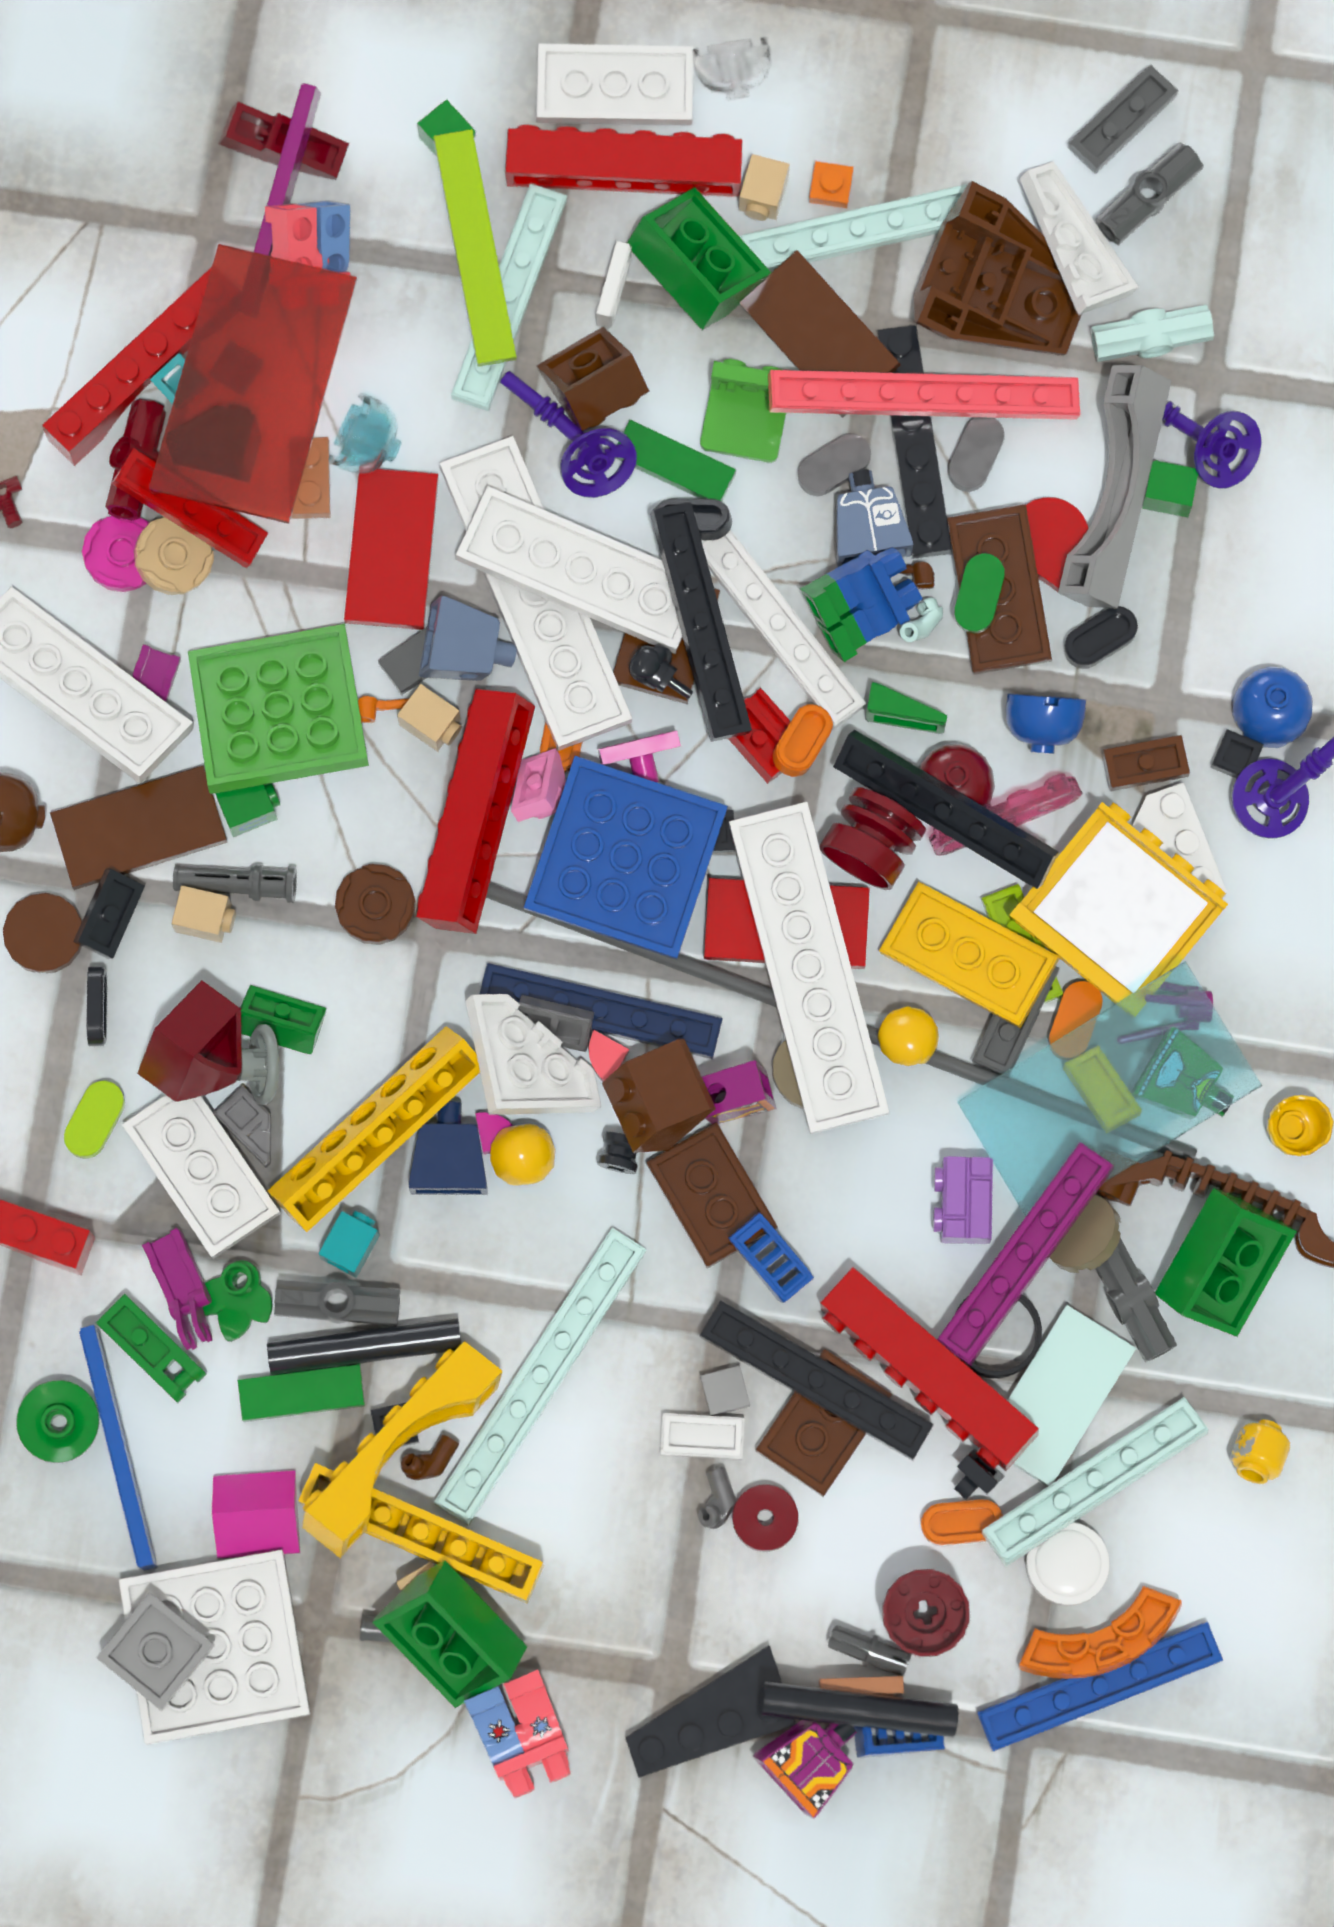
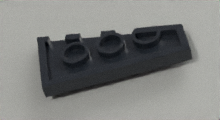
[625,1645,796,1778]

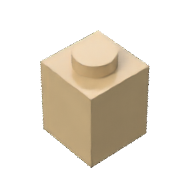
[739,154,790,221]
[397,684,462,752]
[171,885,236,943]

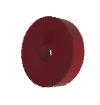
[732,1485,799,1552]

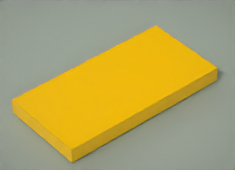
[879,881,1060,1028]

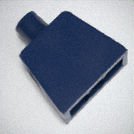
[409,1101,488,1195]

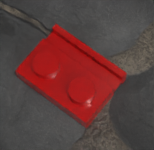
[727,688,791,784]

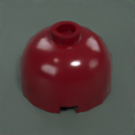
[919,744,995,808]

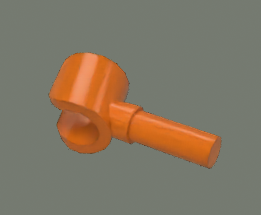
[358,696,409,723]

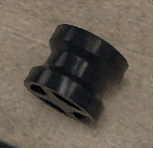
[597,1132,638,1174]

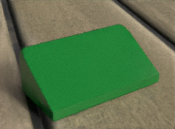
[240,985,327,1054]

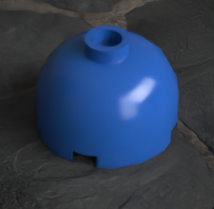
[1232,666,1313,748]
[1006,694,1086,754]

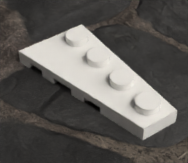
[1020,161,1139,315]

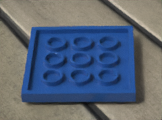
[524,756,728,960]

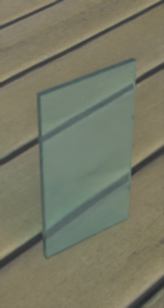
[957,961,1262,1217]

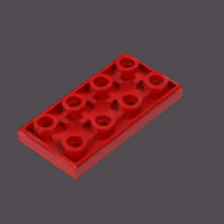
[344,467,439,630]
[704,878,870,969]

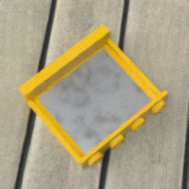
[1009,802,1228,1019]

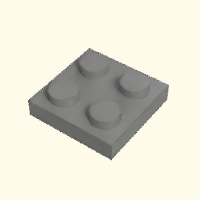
[96,1592,215,1711]

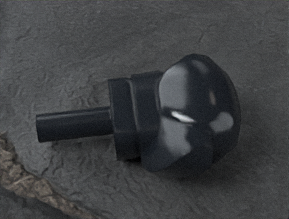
[629,643,694,699]

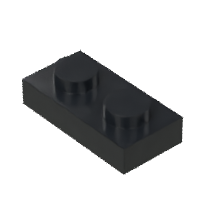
[73,869,145,959]

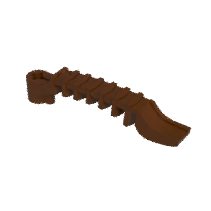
[1095,1150,1334,1268]

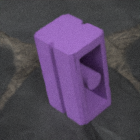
[933,1156,993,1244]

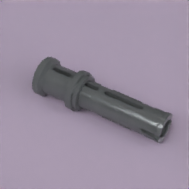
[173,865,297,903]

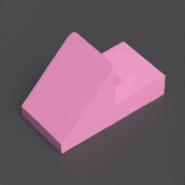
[511,748,566,822]

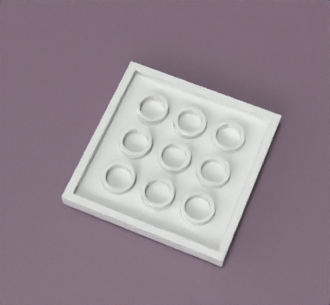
[119,1550,311,1745]

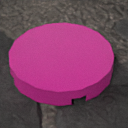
[82,516,149,592]

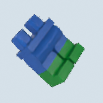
[800,547,923,662]

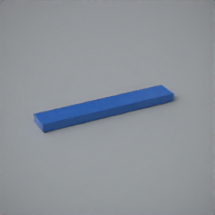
[79,1325,158,1571]
[977,1622,1223,1752]

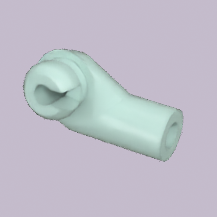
[900,597,943,642]

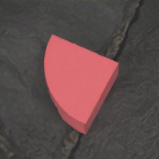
[589,1030,629,1081]

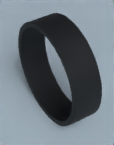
[955,1295,1042,1378]

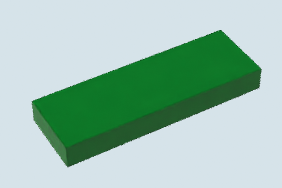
[615,420,736,501]
[237,1364,365,1422]

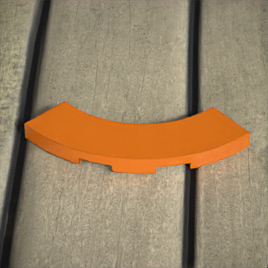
[1019,1586,1182,1679]

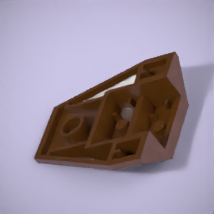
[914,181,1082,356]

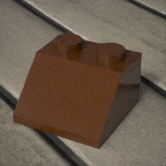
[537,326,650,431]
[602,1039,716,1153]

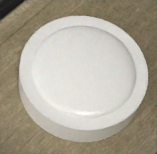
[1026,1522,1110,1606]

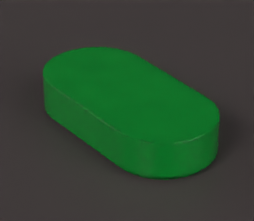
[954,553,1005,633]

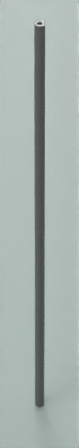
[486,882,1198,1159]

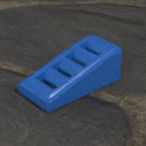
[728,1212,814,1303]
[853,1726,945,1758]

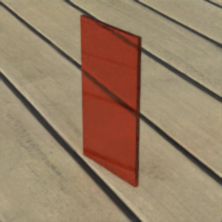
[149,244,357,524]

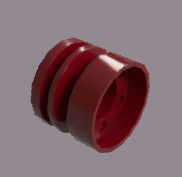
[819,787,926,890]
[882,1569,970,1657]

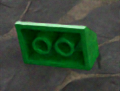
[627,188,772,330]
[1155,1188,1297,1337]
[372,1560,528,1708]

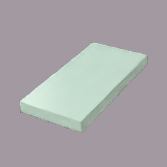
[1007,1305,1136,1486]

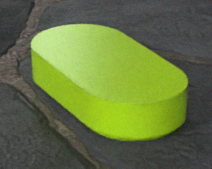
[64,1081,125,1159]

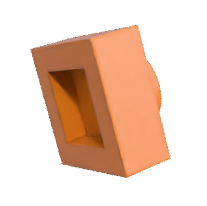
[809,161,854,209]

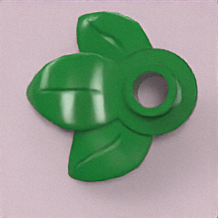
[203,1260,273,1342]

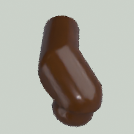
[400,1434,459,1481]

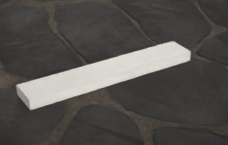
[701,529,866,729]

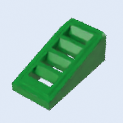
[865,682,947,734]

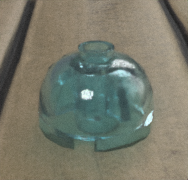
[329,392,402,474]

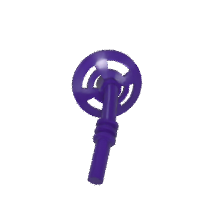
[500,371,637,498]
[1162,401,1262,489]
[1232,737,1334,839]

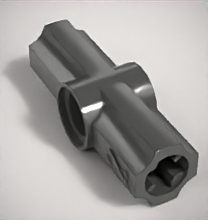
[1095,142,1204,245]
[1095,1237,1177,1363]
[274,1280,401,1326]

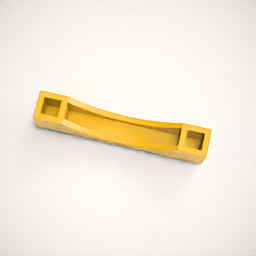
[302,1341,502,1558]

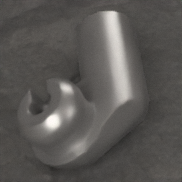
[698,1467,736,1529]

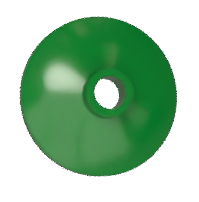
[16,1380,99,1463]

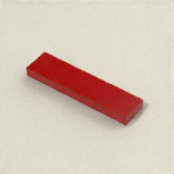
[111,448,268,568]

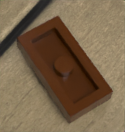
[1102,735,1190,792]

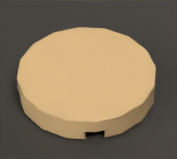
[134,517,214,595]

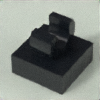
[954,1448,1005,1500]

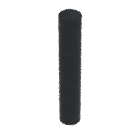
[267,1318,462,1375]
[759,1682,959,1737]

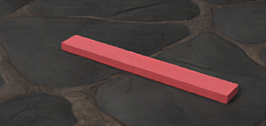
[768,370,1080,420]

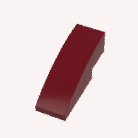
[219,101,349,180]

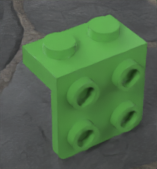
[700,359,786,463]

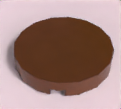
[335,864,416,945]
[3,893,82,974]

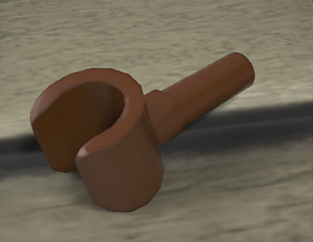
[899,562,934,589]

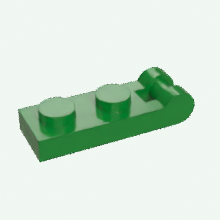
[96,1294,207,1403]

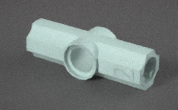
[1091,305,1214,362]

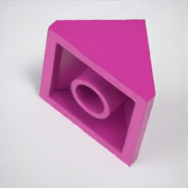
[212,1470,300,1559]

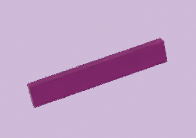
[237,83,321,320]
[937,1142,1114,1366]

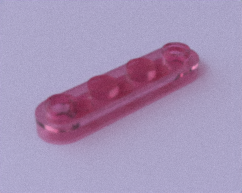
[929,774,1082,856]

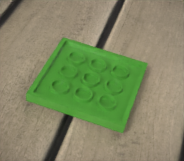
[188,624,369,794]

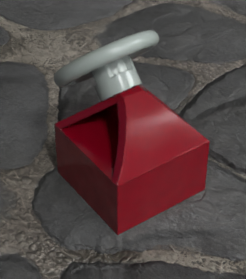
[137,980,280,1105]

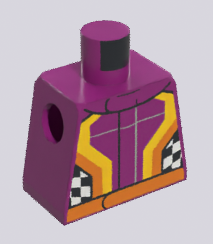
[702,1060,777,1124]
[752,1720,857,1819]

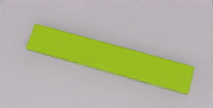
[434,129,517,367]

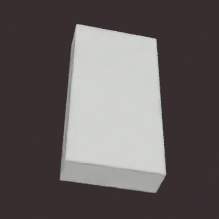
[596,241,632,329]
[660,1413,745,1460]

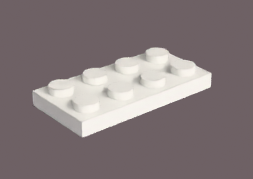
[536,44,694,125]
[122,1095,281,1259]

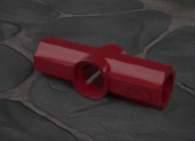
[105,399,166,521]

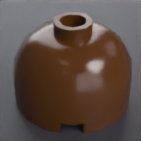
[0,772,45,852]

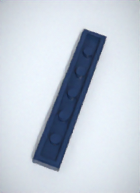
[479,963,723,1059]

